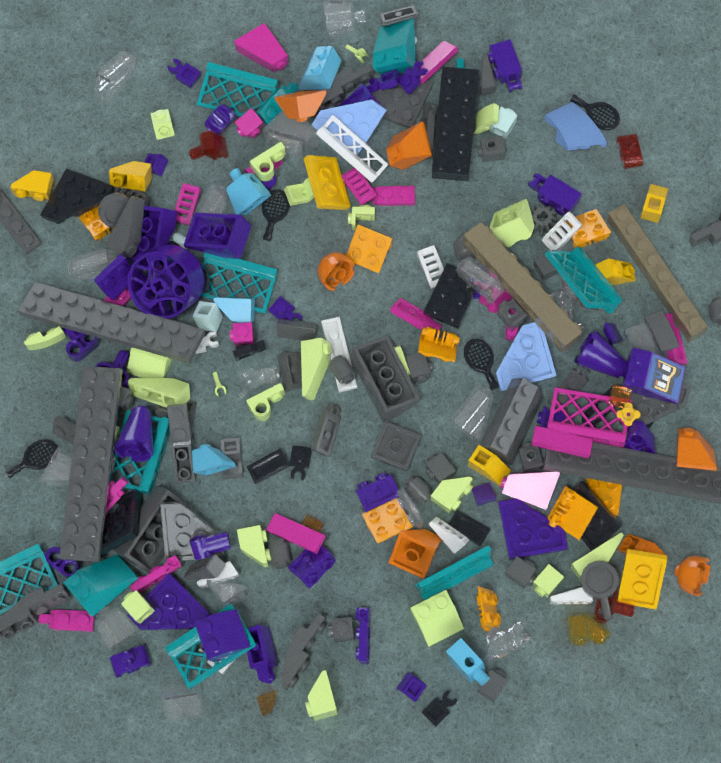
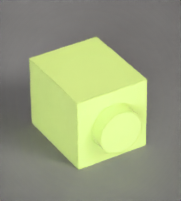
[533,564,564,598]
[121,590,155,624]

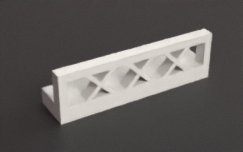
[316,115,389,182]

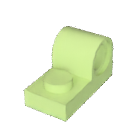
[250,142,286,181]
[246,383,285,421]

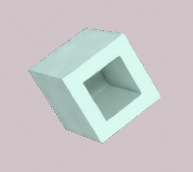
[490,107,517,139]
[193,301,223,332]

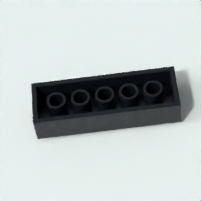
[432,67,479,182]

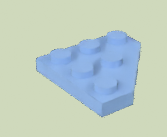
[311,99,387,155]
[495,322,557,391]

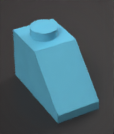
[214,297,255,323]
[192,444,236,475]

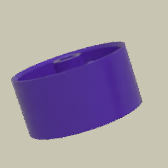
[127,245,204,319]

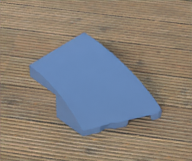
[544,102,607,151]

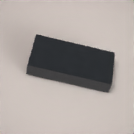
[247,449,290,484]
[448,510,491,547]

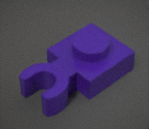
[167,58,201,89]
[399,61,428,94]
[368,69,400,93]
[268,296,303,321]

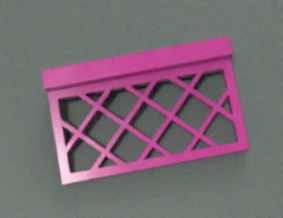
[547,388,632,448]

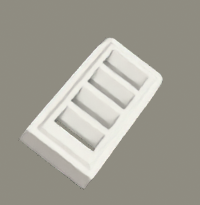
[542,211,582,251]
[417,245,444,289]
[429,516,469,553]
[197,561,239,589]
[549,587,593,605]

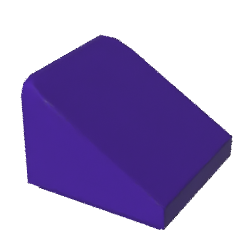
[144,153,168,176]
[603,323,623,346]
[471,482,496,507]
[396,672,427,702]

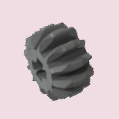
[530,203,558,236]

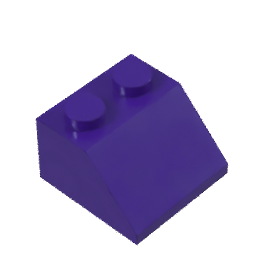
[194,609,251,662]

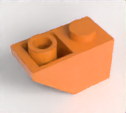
[617,534,666,555]

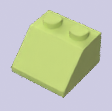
[489,199,535,248]
[127,348,173,378]
[410,590,464,647]
[305,670,338,721]

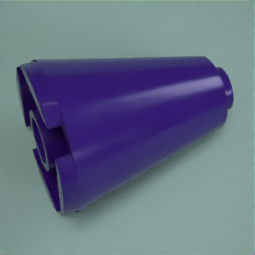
[573,330,627,378]
[114,405,154,462]

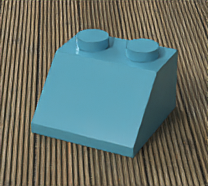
[298,46,342,90]

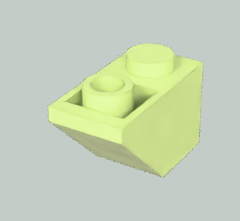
[431,477,474,514]
[237,525,271,567]

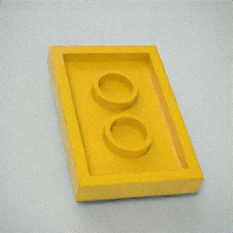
[303,155,351,210]
[617,549,667,610]

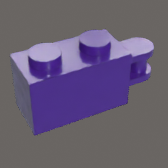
[487,39,522,93]
[528,173,582,216]
[247,624,278,684]

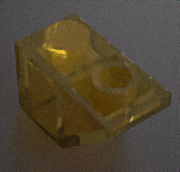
[566,615,610,646]

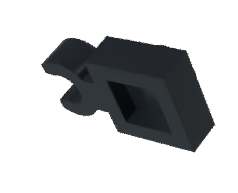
[233,340,266,361]
[290,445,312,481]
[421,691,457,728]

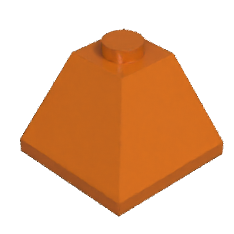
[275,90,326,122]
[386,121,432,170]
[675,428,717,471]
[388,529,442,579]

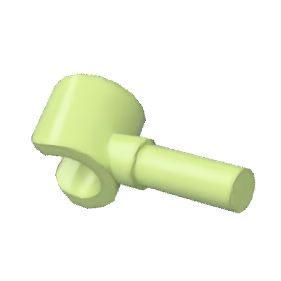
[345,44,369,63]
[212,372,227,397]

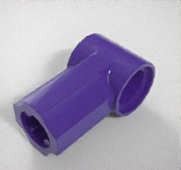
[189,531,231,560]

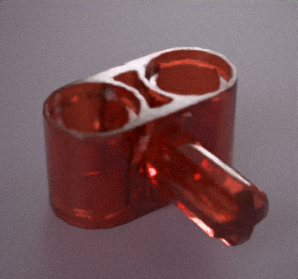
[189,131,228,160]
[617,133,643,169]
[593,589,635,624]

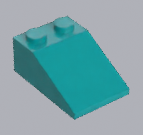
[373,18,416,75]
[63,554,138,617]

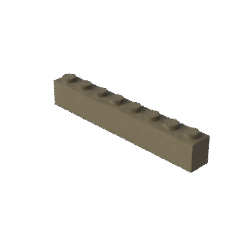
[607,204,708,342]
[462,222,582,353]

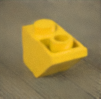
[109,161,152,192]
[10,170,54,201]
[640,184,668,223]
[595,258,636,285]
[468,445,511,486]

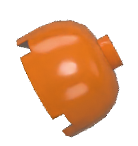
[317,252,355,291]
[675,556,710,597]

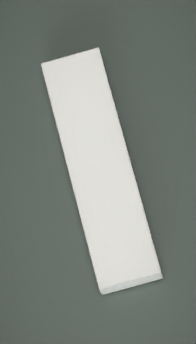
[321,317,357,393]

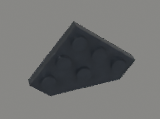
[40,168,115,224]
[101,489,141,556]

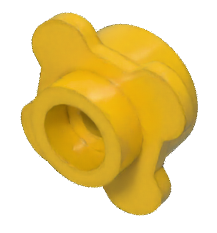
[617,402,640,426]

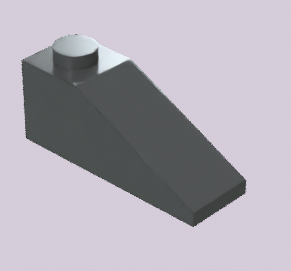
[106,196,145,258]

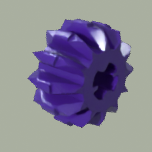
[205,104,235,136]

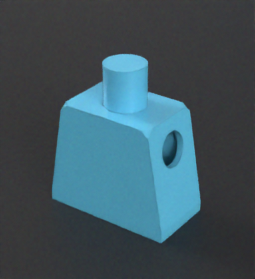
[226,168,271,215]
[446,638,490,686]

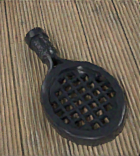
[570,94,620,131]
[262,189,290,241]
[464,338,499,391]
[5,439,58,478]

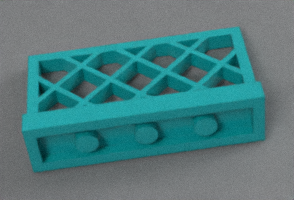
[196,62,279,117]
[545,247,623,313]
[201,253,279,314]
[109,410,170,495]
[0,544,58,615]
[415,545,494,601]
[165,603,257,689]

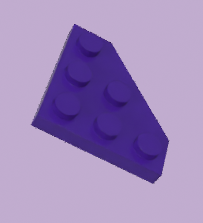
[498,499,568,560]
[127,573,211,630]

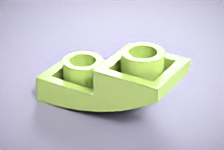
[473,103,499,134]
[24,326,66,350]

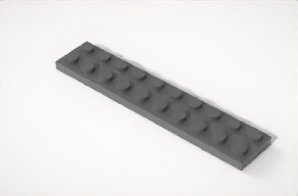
[18,282,205,364]
[59,366,123,563]
[543,442,721,504]

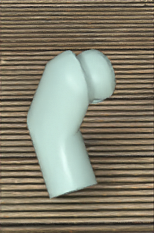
[169,233,188,249]

